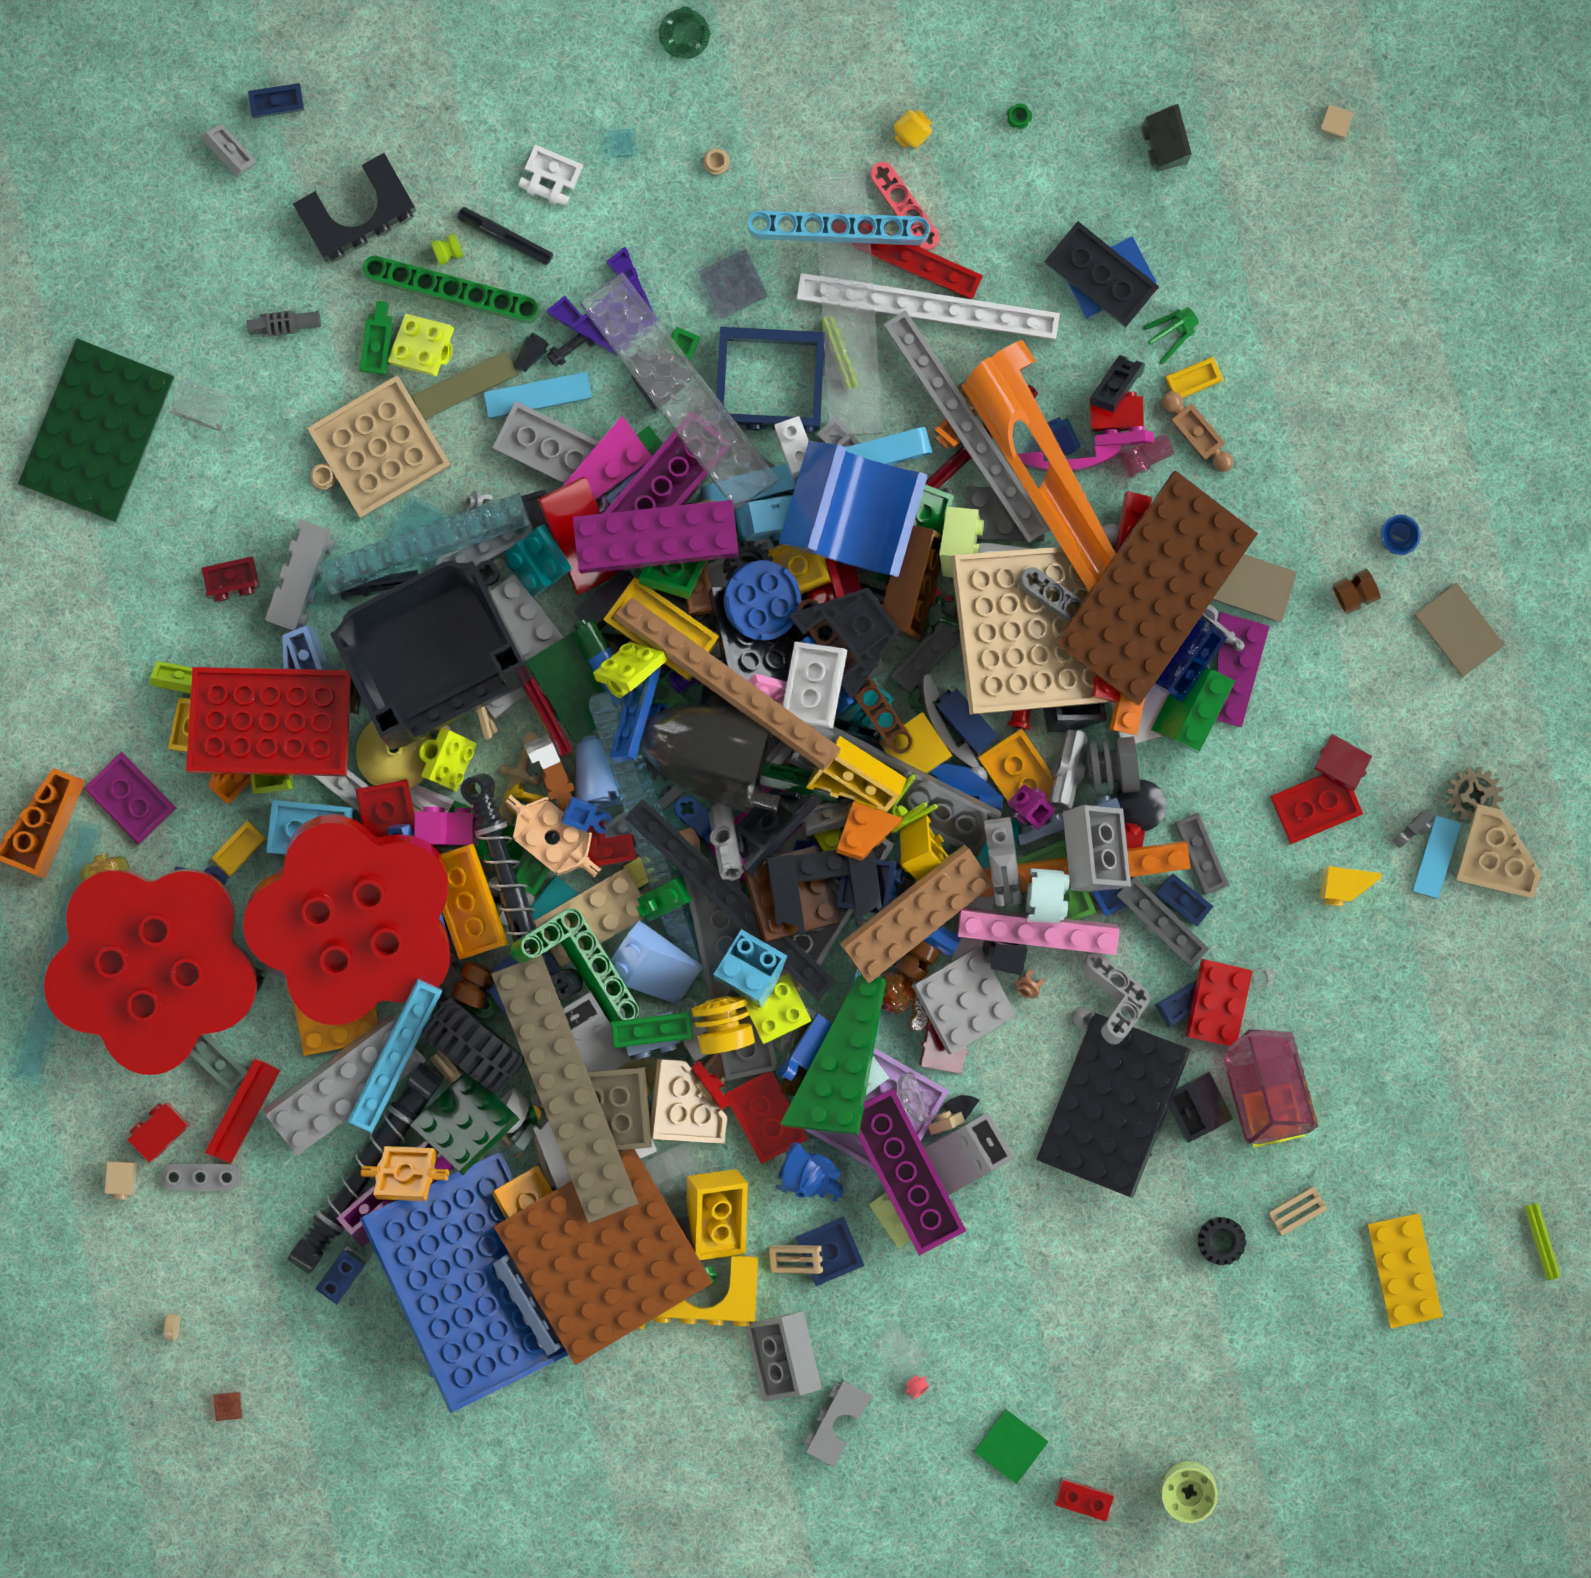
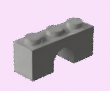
[804,1380,872,1467]

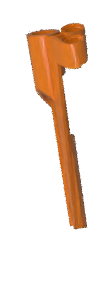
[962,340,1116,592]

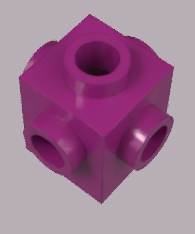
[1007,784,1055,830]

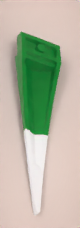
[410,785,552,896]

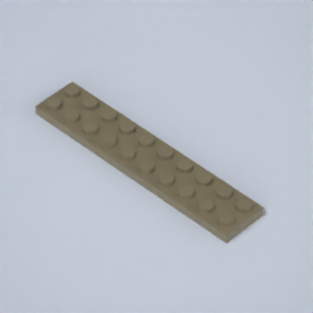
[491,954,639,1223]

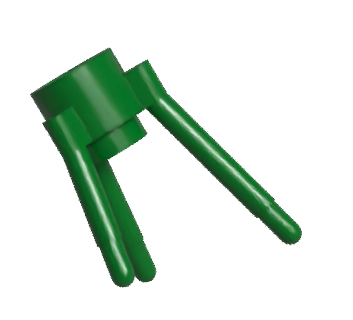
[1143,307,1199,364]

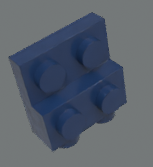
[836,859,904,914]

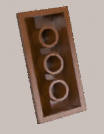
[883,525,942,641]

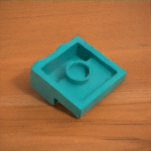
[504,524,572,597]

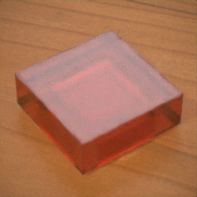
[213,1391,243,1421]

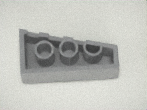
[265,519,336,631]

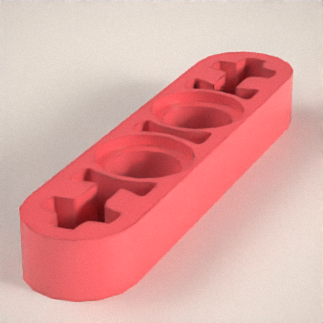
[871,162,939,251]

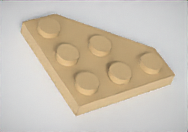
[1456,804,1541,899]
[650,1058,728,1144]

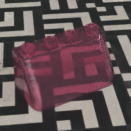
[1224,1029,1318,1144]

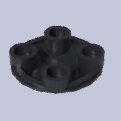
[1116,779,1167,831]

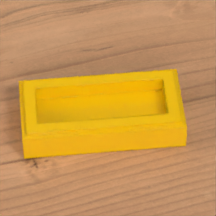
[1165,356,1224,398]
[211,821,267,877]

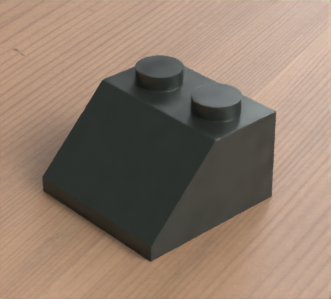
[1141,104,1192,172]

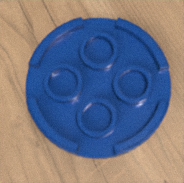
[724,560,801,640]

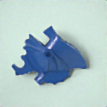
[776,1142,843,1202]

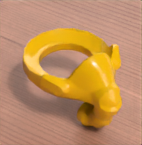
[505,782,551,816]

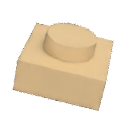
[928,1111,965,1135]

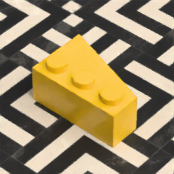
[806,736,907,813]

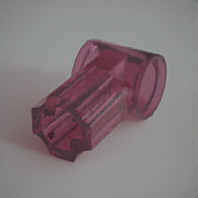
[1118,434,1175,478]

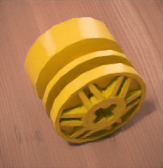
[691,996,755,1054]

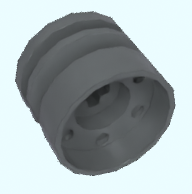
[1087,736,1140,796]

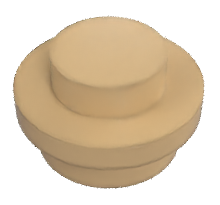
[704,149,730,175]
[310,463,337,490]

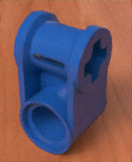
[674,796,712,843]

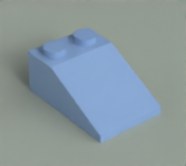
[610,920,703,1005]

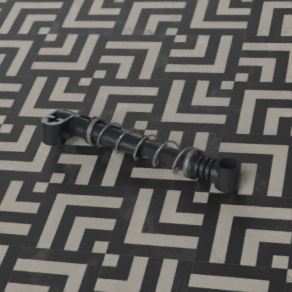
[460,773,583,1000]
[287,1063,445,1275]

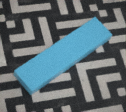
[484,372,592,419]

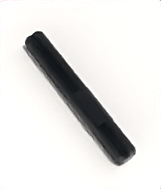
[457,207,553,265]

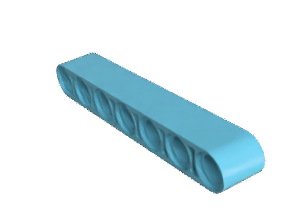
[748,211,930,245]

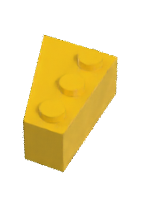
[900,814,952,882]

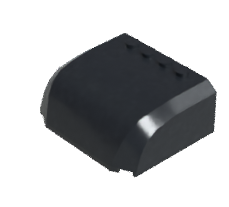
[330,561,533,750]

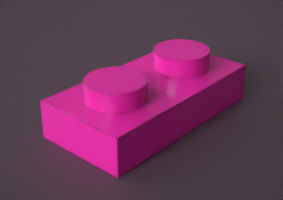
[1095,426,1154,446]

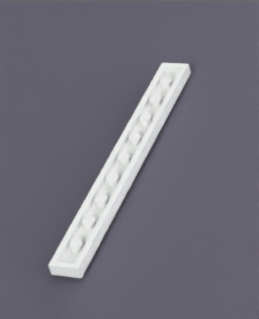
[797,273,1060,341]

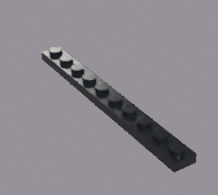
[624,798,836,1001]

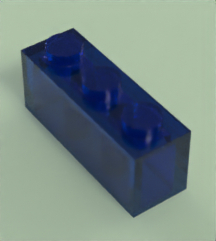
[1154,618,1227,702]

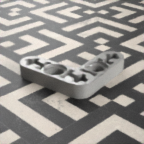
[1081,953,1150,1044]

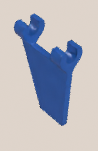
[776,1013,833,1081]

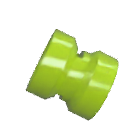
[431,232,465,266]

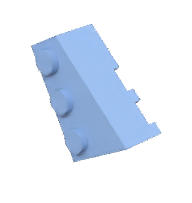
[282,626,330,670]

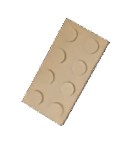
[535,868,646,967]

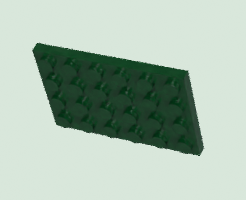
[18,338,175,523]

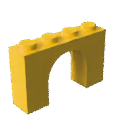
[654,1255,758,1326]

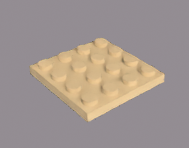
[307,375,451,519]

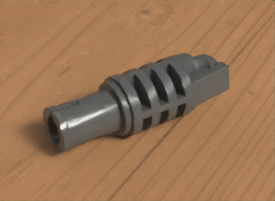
[247,310,321,337]

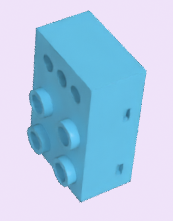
[734,495,793,543]
[266,800,356,855]

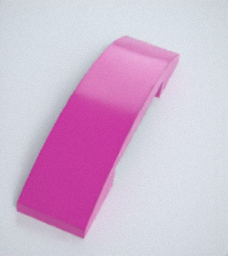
[1017,444,1122,472]

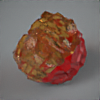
[881,972,916,1014]

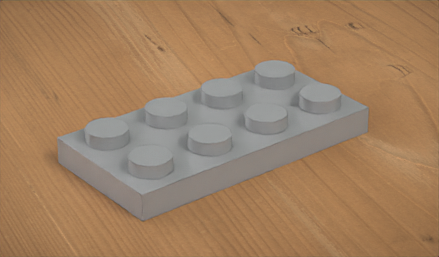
[493,401,599,483]

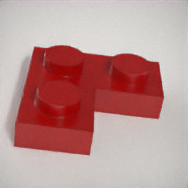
[587,819,637,866]

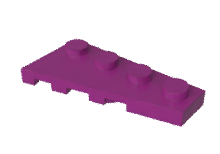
[1216,612,1270,727]

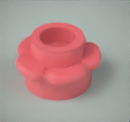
[905,1375,930,1399]

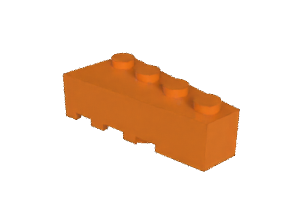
[0,768,86,878]

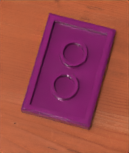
[84,751,177,845]

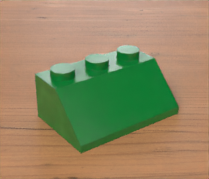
[1151,660,1235,754]

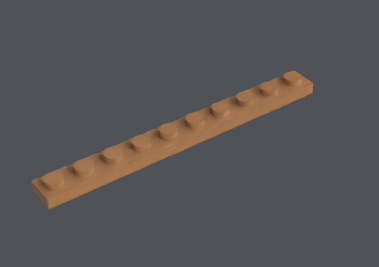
[615,598,841,771]

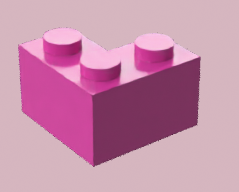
[415,807,478,845]

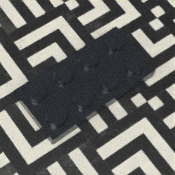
[1044,221,1159,328]

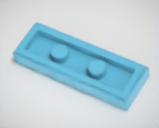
[1412,815,1461,899]

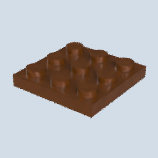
[743,845,840,943]

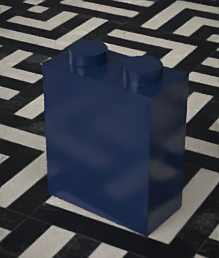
[936,688,998,757]

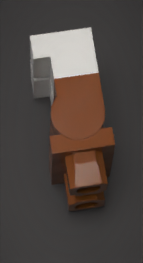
[524,734,575,810]

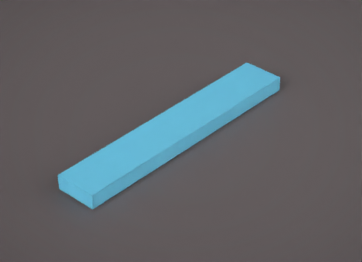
[347,979,442,1133]

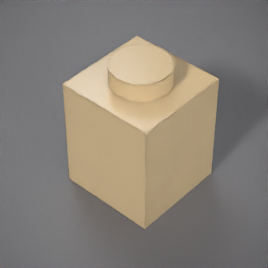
[105,1161,137,1200]

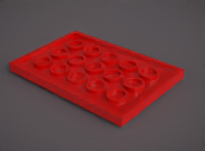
[186,667,352,777]

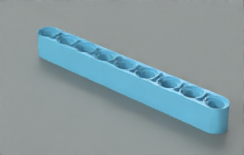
[700,427,933,508]

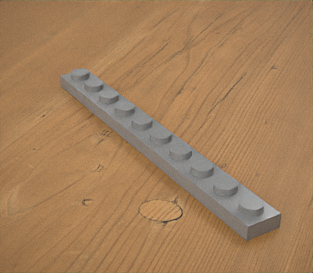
[884,310,1050,544]

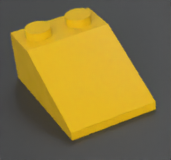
[686,1169,748,1260]

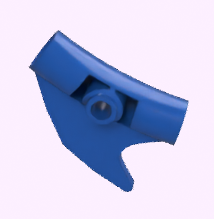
[930,763,1003,818]

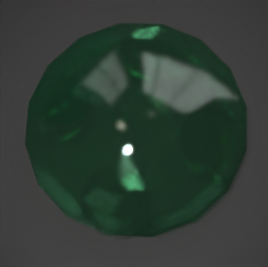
[658,7,711,60]

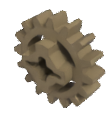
[1446,767,1504,824]

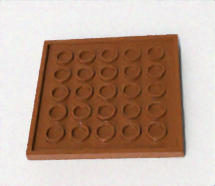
[494,1149,713,1365]

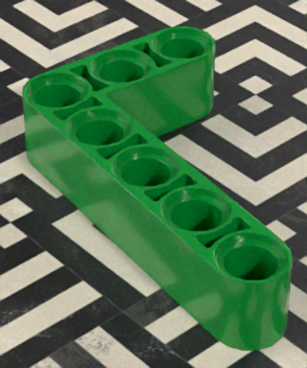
[511,908,639,1023]

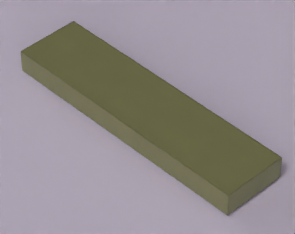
[412,351,518,420]

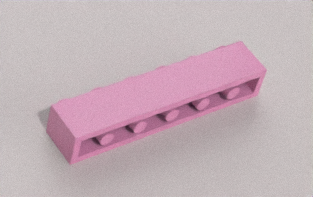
[957,907,1120,955]

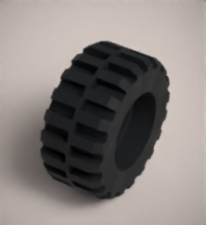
[422,999,524,1093]

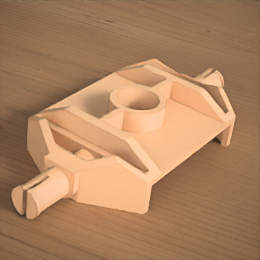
[504,795,601,877]

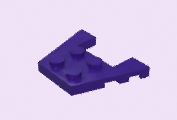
[546,247,657,356]

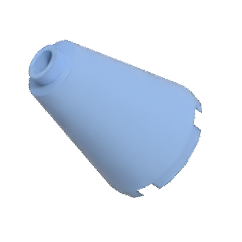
[574,736,627,810]

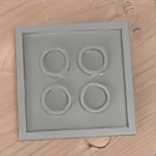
[912,946,1016,1054]

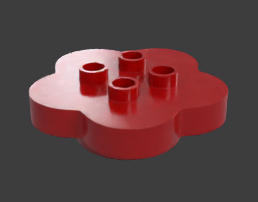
[243,815,450,1025]
[44,869,258,1075]

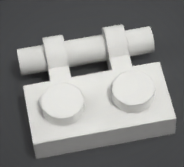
[518,145,584,207]

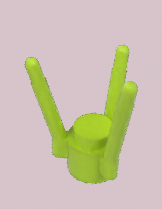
[887,774,938,833]

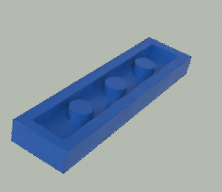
[609,665,662,762]

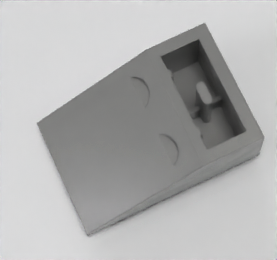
[563,992,631,1071]
[924,1112,1014,1195]

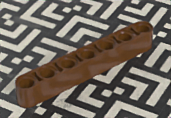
[798,599,914,754]

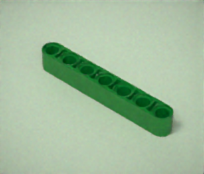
[363,256,540,323]

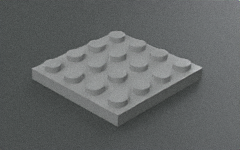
[485,574,564,720]

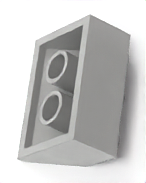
[1063,805,1131,891]
[746,1311,822,1402]

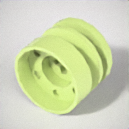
[1161,1461,1218,1523]

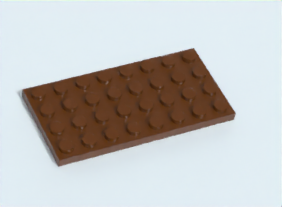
[1054,471,1258,706]

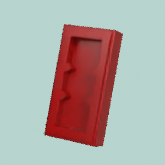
[692,1061,730,1109]

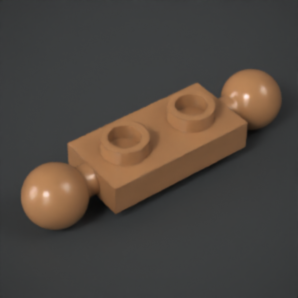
[1162,391,1234,472]

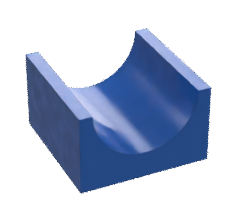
[779,441,928,577]

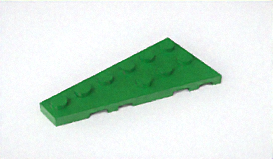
[780,975,886,1135]

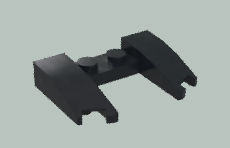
[766,848,882,935]

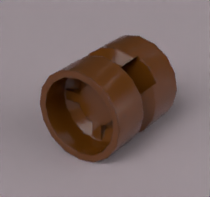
[1332,568,1381,615]
[893,941,941,981]
[451,960,495,1009]

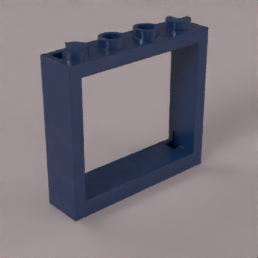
[715,327,825,433]

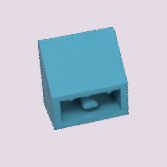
[713,929,787,1007]

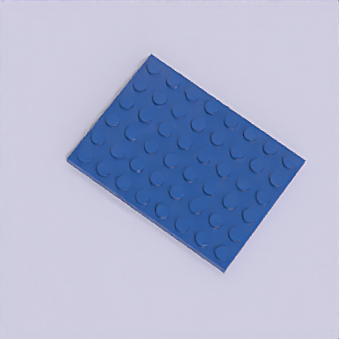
[360,1152,569,1413]

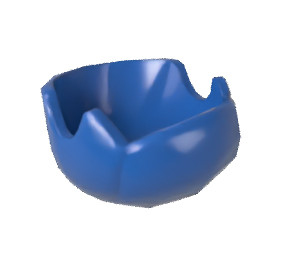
[1381,515,1421,555]

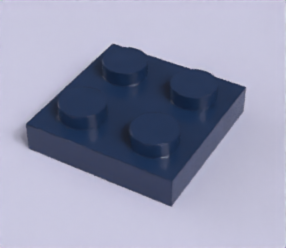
[795,1216,865,1286]

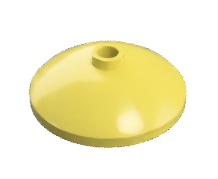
[356,721,433,789]

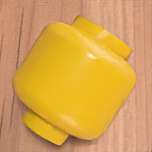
[894,109,932,148]

